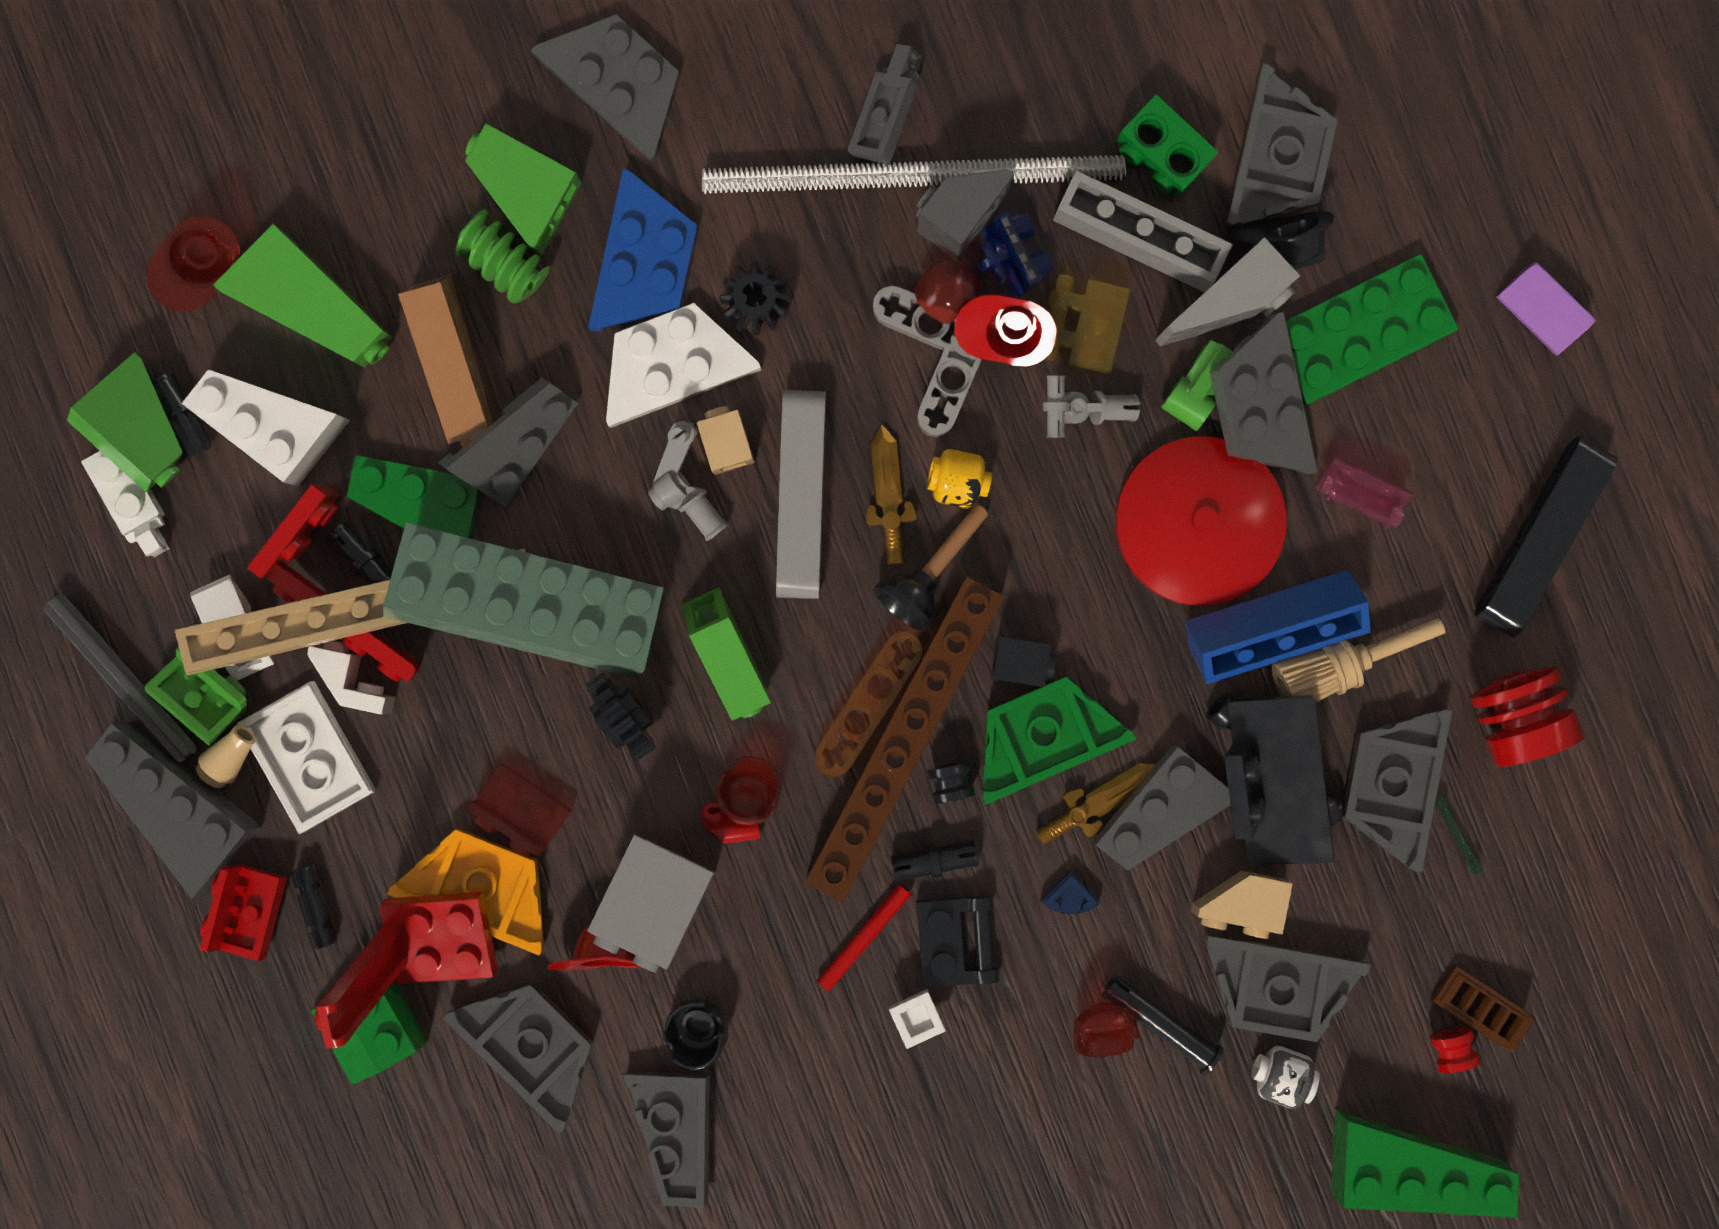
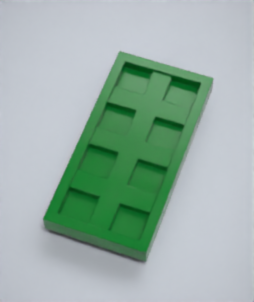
[1286,254,1459,406]

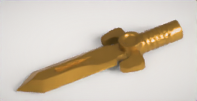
[866,424,916,566]
[1035,763,1156,845]

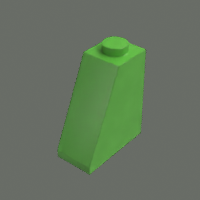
[465,123,582,256]
[67,352,182,492]
[681,587,771,721]

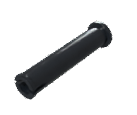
[1101,974,1224,1076]

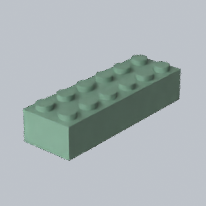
[383,522,664,679]

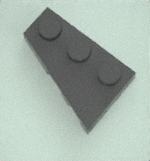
[438,377,578,507]
[1093,743,1231,871]
[623,1071,710,1208]

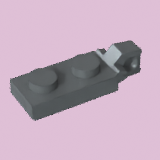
[848,44,922,165]

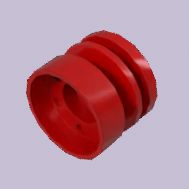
[1469,666,1585,767]

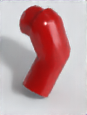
[701,802,761,844]

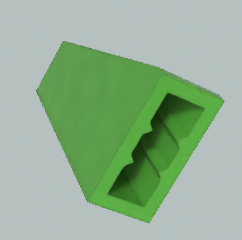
[213,224,393,368]

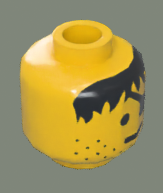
[927,449,992,509]

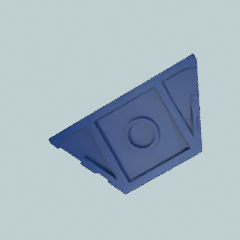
[588,169,699,332]

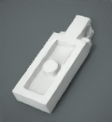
[81,451,170,557]

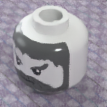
[1251,1046,1320,1109]

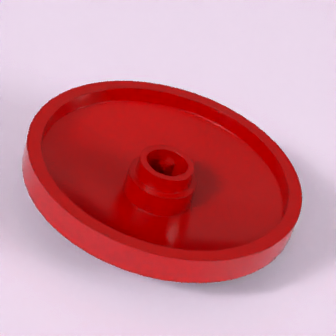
[1115,436,1287,606]

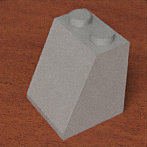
[587,835,715,973]

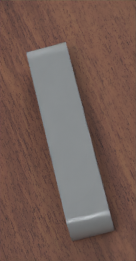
[776,390,826,599]

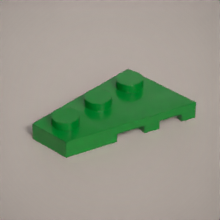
[347,455,481,539]

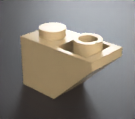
[1191,870,1293,939]

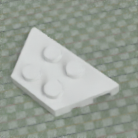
[606,303,761,428]

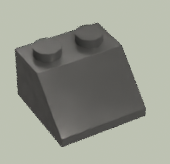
[916,169,1014,261]

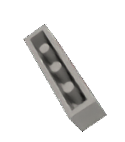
[1053,170,1233,292]

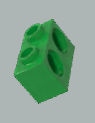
[1115,94,1219,199]

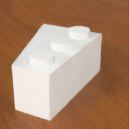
[182,370,350,487]

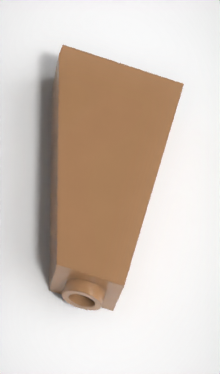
[398,274,493,447]

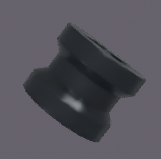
[927,761,976,804]

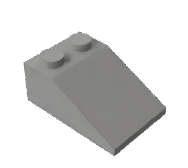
[1155,237,1300,346]

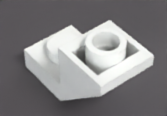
[190,574,274,681]
[307,641,396,715]

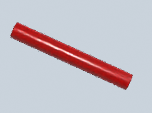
[817,883,912,992]

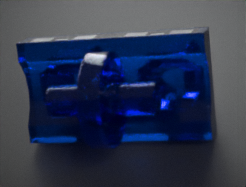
[977,211,1053,298]

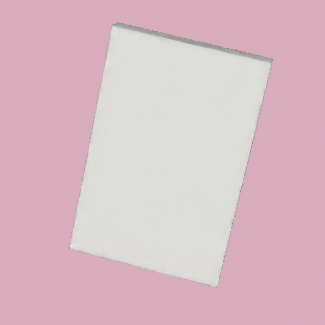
[237,681,377,834]

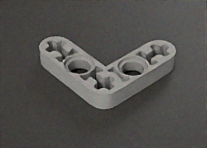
[873,286,982,437]

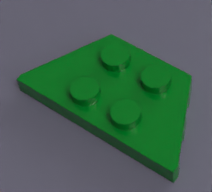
[982,677,1136,805]

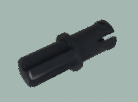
[151,373,211,457]

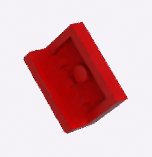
[200,864,287,961]

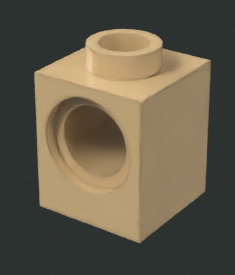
[697,406,755,475]

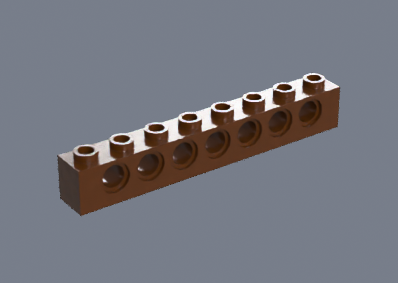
[805,577,1005,903]

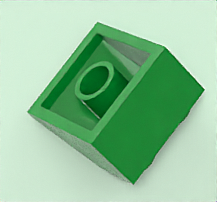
[311,982,428,1085]

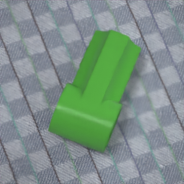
[1161,340,1233,431]

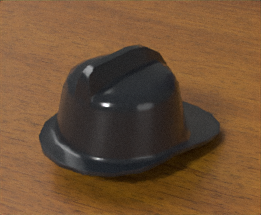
[1229,211,1335,270]

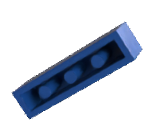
[1185,570,1371,684]

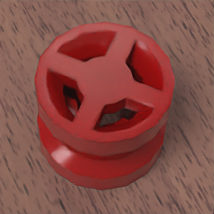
[1429,1026,1481,1073]

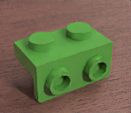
[144,647,247,746]

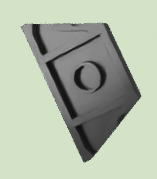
[531,14,680,163]
[1225,63,1338,228]
[1210,312,1318,474]
[1343,709,1452,873]
[1204,934,1371,1042]
[442,982,593,1134]

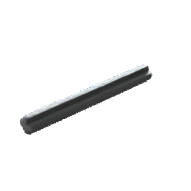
[43,594,198,764]

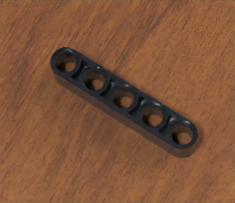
[1474,436,1617,638]

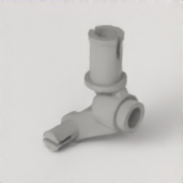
[1043,376,1140,438]
[648,420,728,541]

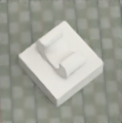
[889,989,946,1049]

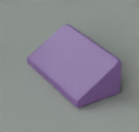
[1496,262,1596,356]

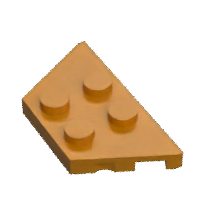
[387,828,544,955]

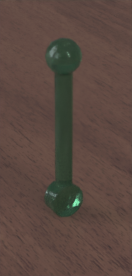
[1434,793,1482,875]

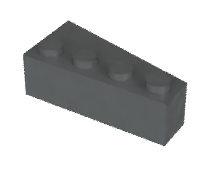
[84,722,262,899]

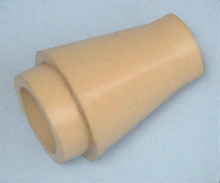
[196,725,256,788]

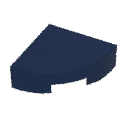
[1040,871,1101,914]

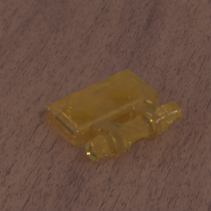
[1044,274,1130,374]

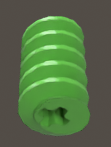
[455,209,550,304]

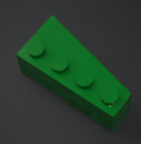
[1331,1109,1519,1218]

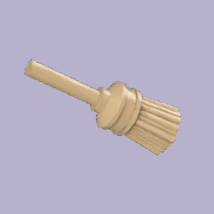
[1271,618,1445,702]

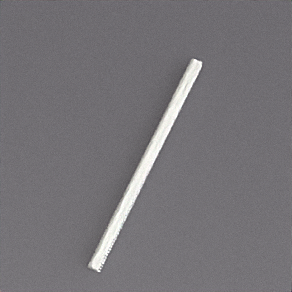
[702,155,1126,194]

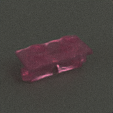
[1315,456,1413,528]

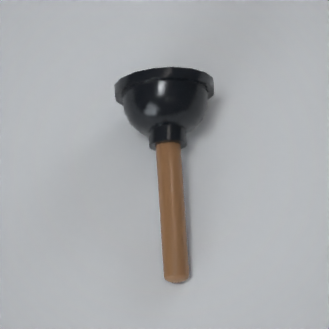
[873,504,988,632]

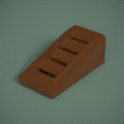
[1431,965,1535,1053]

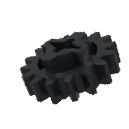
[585,672,656,760]

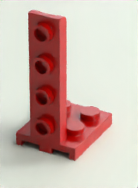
[247,484,420,682]
[315,892,498,1049]

